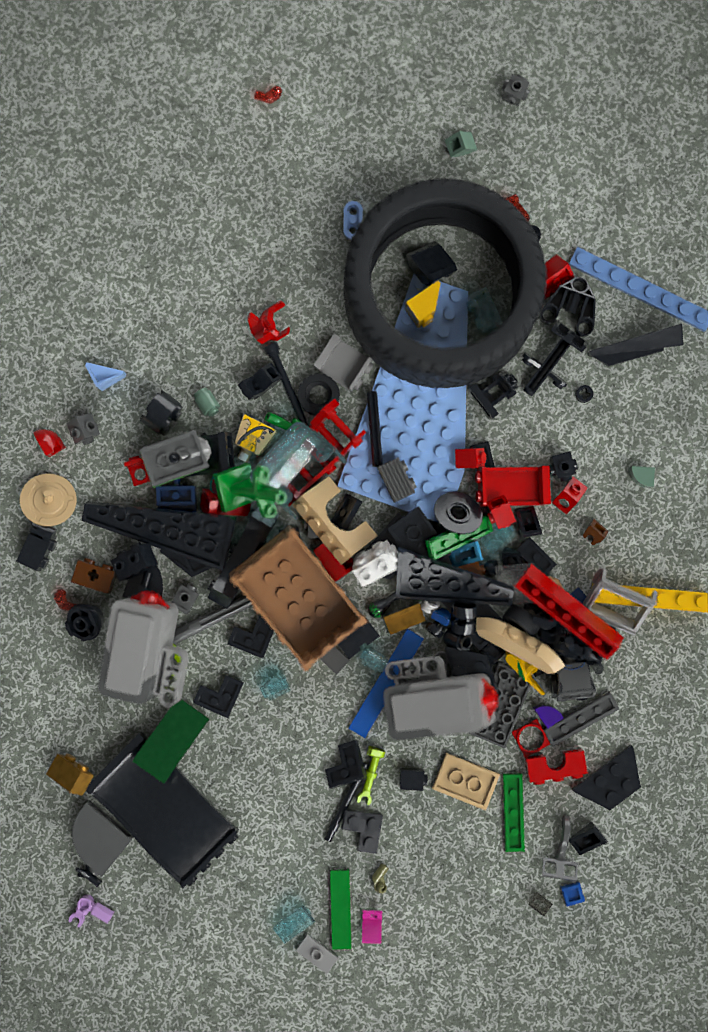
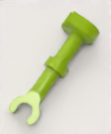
[356,746,386,805]

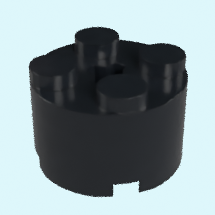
[140,390,183,436]

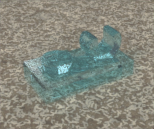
[479,524,519,559]
[273,905,315,944]

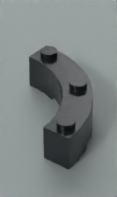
[208,506,279,609]

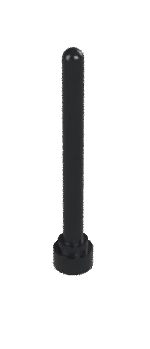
[263,342,309,430]

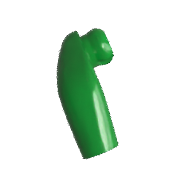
[264,412,302,432]

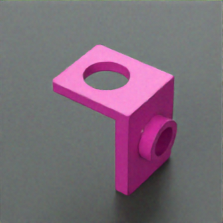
[362,910,382,944]

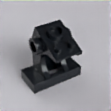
[468,372,519,420]

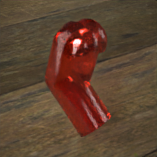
[54,589,77,612]

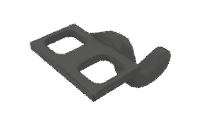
[542,815,578,882]

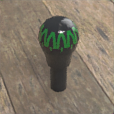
[368,591,397,618]

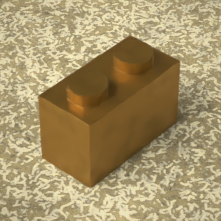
[46,753,94,796]

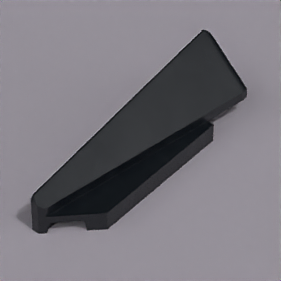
[588,323,684,367]

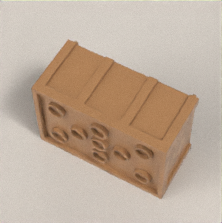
[229,525,368,672]

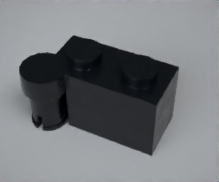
[16,523,57,571]

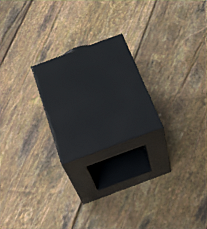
[400,768,428,791]

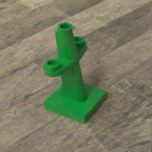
[214,463,286,518]

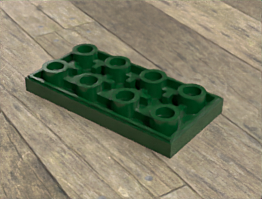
[132,699,209,784]

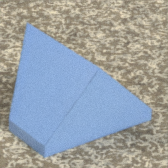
[85,362,126,391]

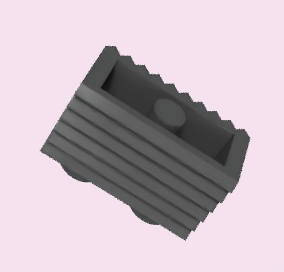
[377,457,417,503]

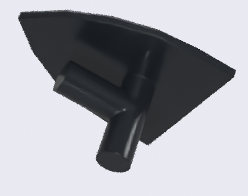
[122,565,163,598]

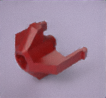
[247,300,290,344]

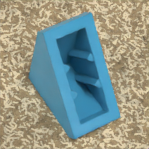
[449,541,483,567]

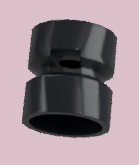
[451,603,477,635]

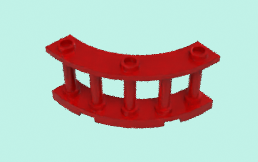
[264,399,367,507]

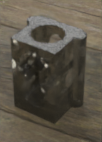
[528,892,553,916]

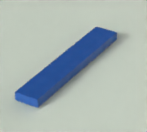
[349,629,424,738]

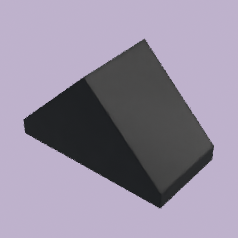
[515,506,542,538]
[569,821,608,855]

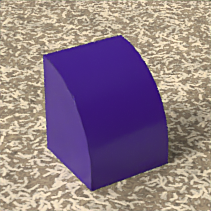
[533,705,564,729]

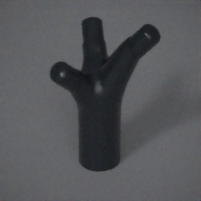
[75,864,102,887]

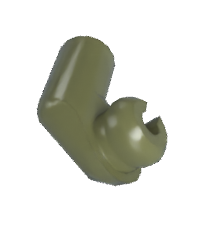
[372,863,389,894]

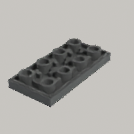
[469,662,534,749]

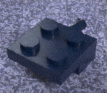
[156,479,197,512]

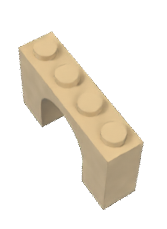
[292,477,378,565]

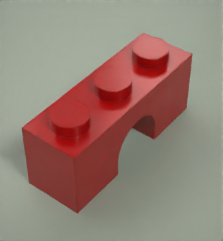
[524,748,588,785]

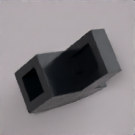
[238,363,283,400]

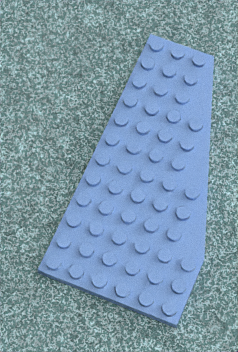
[337,274,468,523]

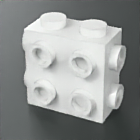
[353,540,398,587]

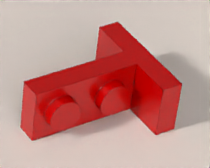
[200,488,251,516]

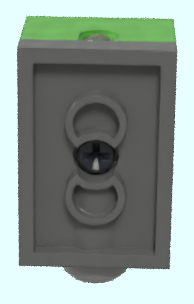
[139,430,211,488]

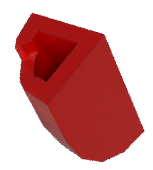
[34,429,66,457]

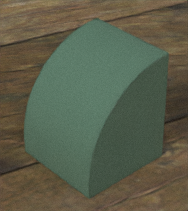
[445,131,477,157]
[629,466,655,488]

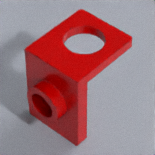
[124,456,150,486]
[552,476,588,514]

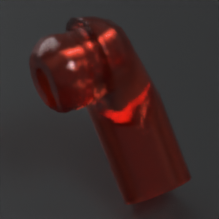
[254,86,282,104]

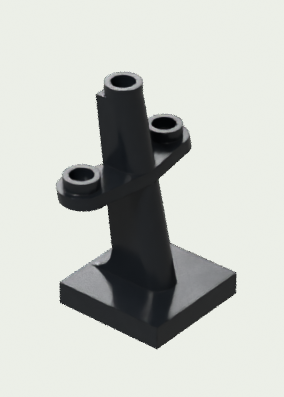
[522,321,588,396]

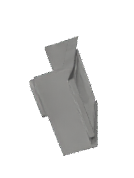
[583,567,657,636]

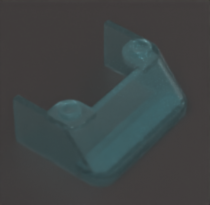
[250,422,348,520]

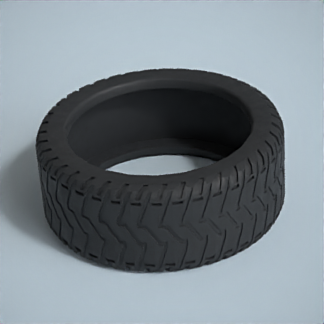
[344,178,546,388]

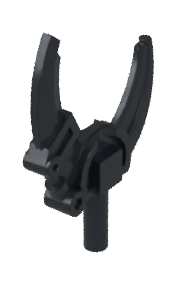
[549,637,604,674]

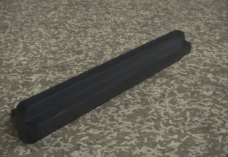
[367,391,383,467]

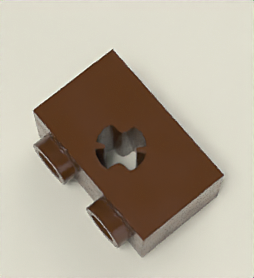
[71,558,117,594]

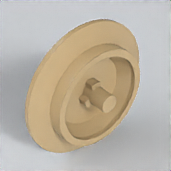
[20,474,77,527]

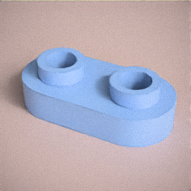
[343,201,363,240]

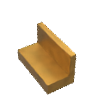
[383,603,426,635]

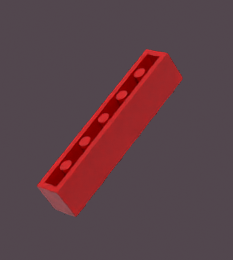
[514,564,624,660]

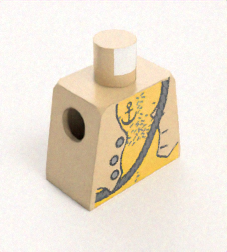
[235,414,278,463]

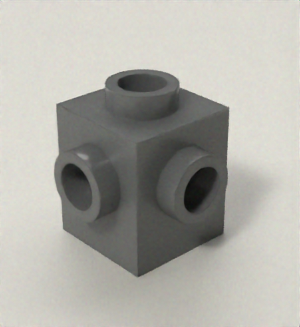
[501,74,530,107]
[67,413,100,445]

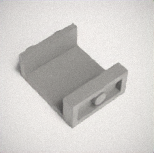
[313,333,374,392]

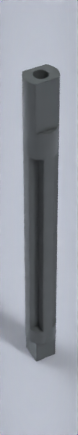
[173,595,252,645]

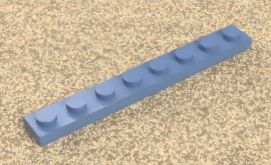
[569,247,708,332]

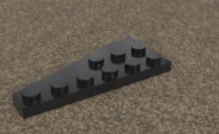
[396,547,514,606]

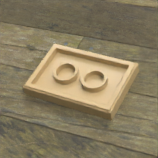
[432,752,500,810]

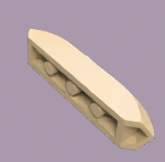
[476,617,565,674]

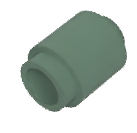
[193,387,220,417]

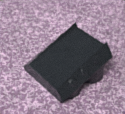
[407,242,458,286]

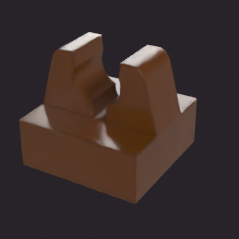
[583,519,609,545]

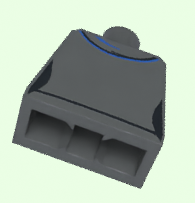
[557,656,597,701]

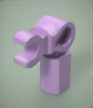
[69,895,114,927]

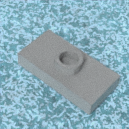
[296,934,338,974]

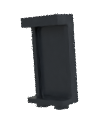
[160,431,235,478]

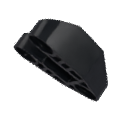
[539,277,596,337]

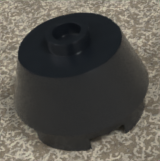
[65,604,104,641]

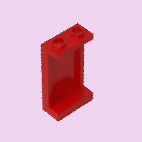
[475,466,551,507]

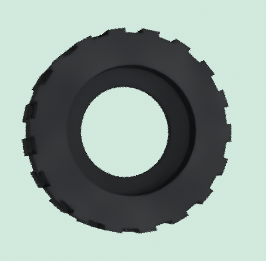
[298,373,340,416]

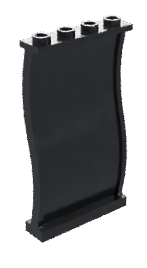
[86,732,239,889]

